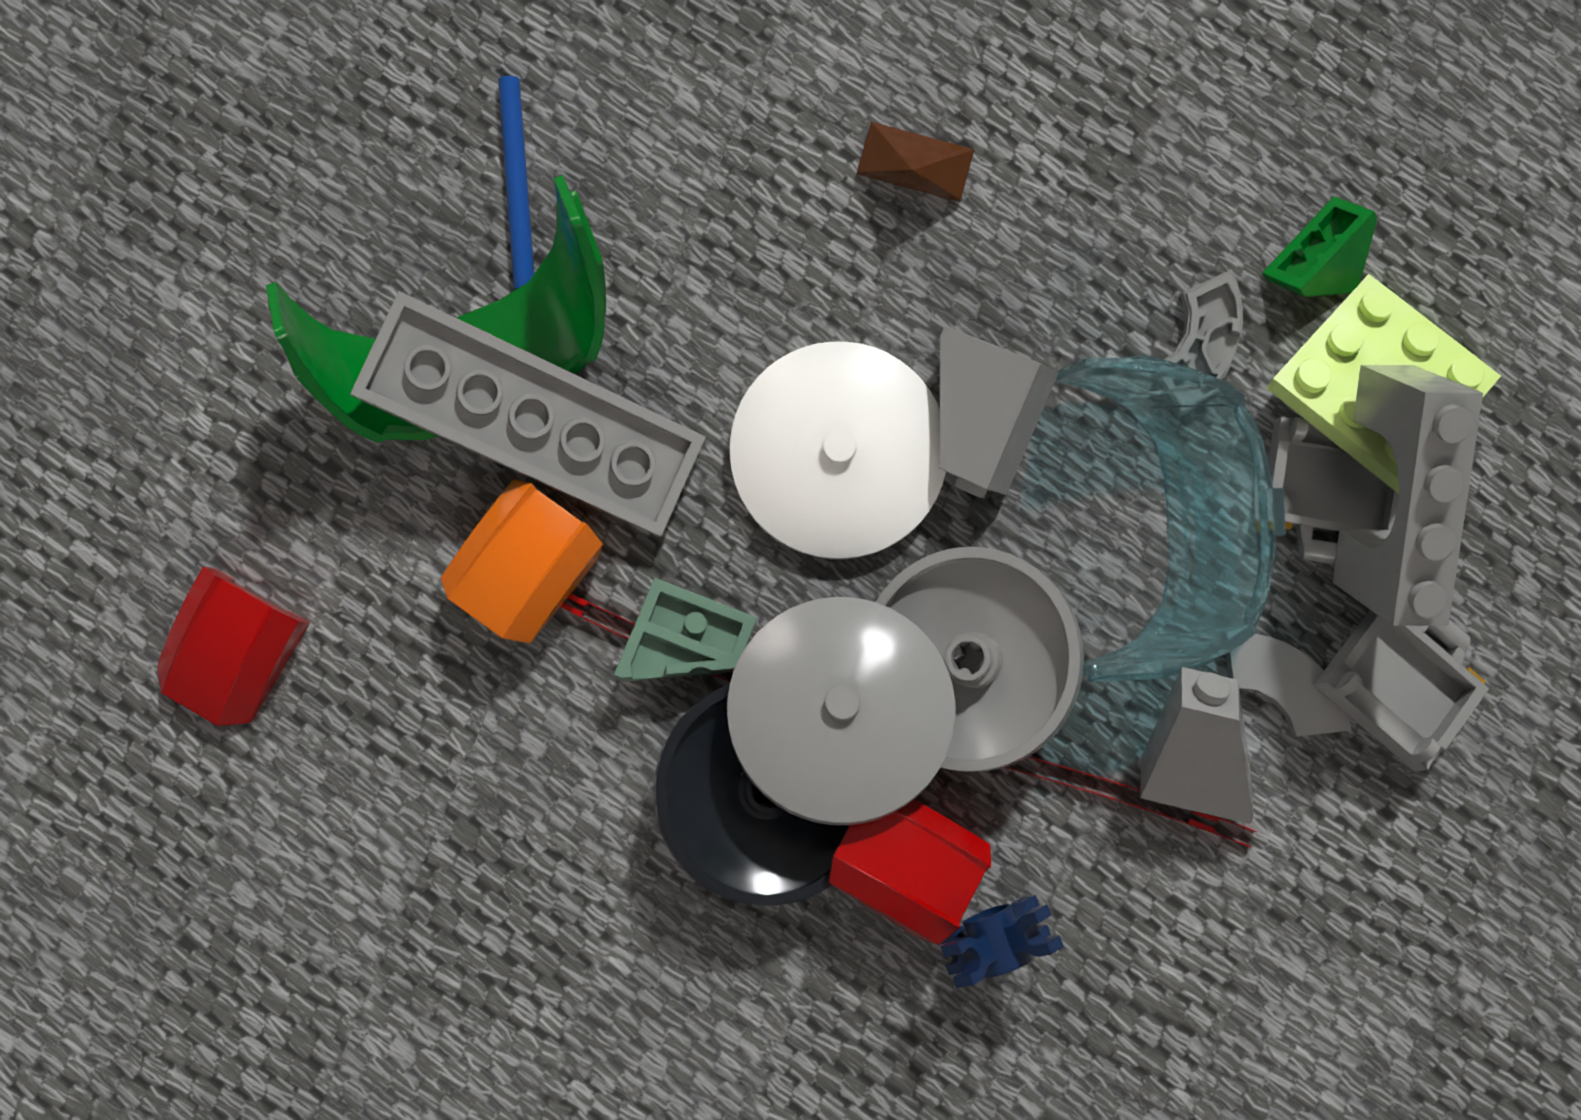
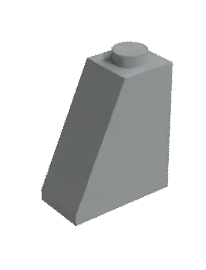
[939,326,1058,498]
[1140,667,1254,824]

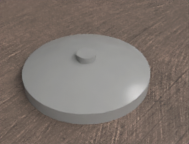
[876,546,1084,772]
[727,597,956,825]

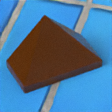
[857,122,974,202]

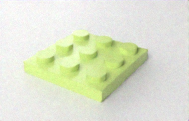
[1266,274,1501,494]

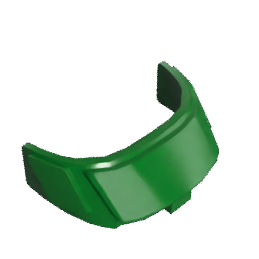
[266,175,606,443]

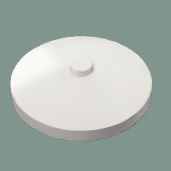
[730,342,946,560]

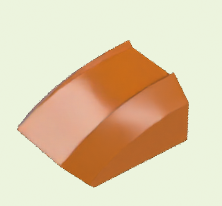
[440,479,603,644]

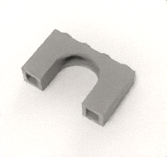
[1333,365,1483,626]

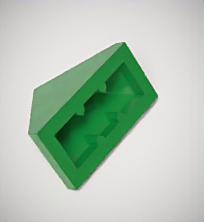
[1262,196,1378,297]

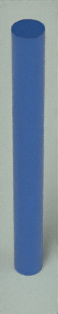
[498,76,535,290]

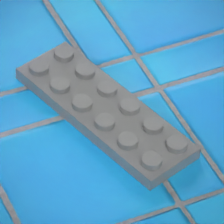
[350,291,705,537]

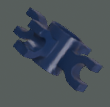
[939,895,1064,988]

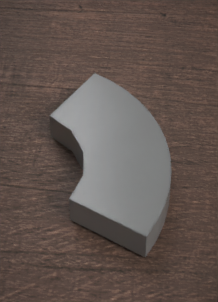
[1155,269,1243,415]
[1223,632,1351,737]

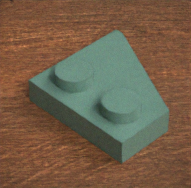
[614,577,757,682]

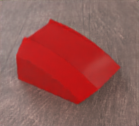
[157,566,310,726]
[829,800,991,945]

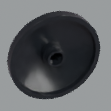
[653,684,850,906]

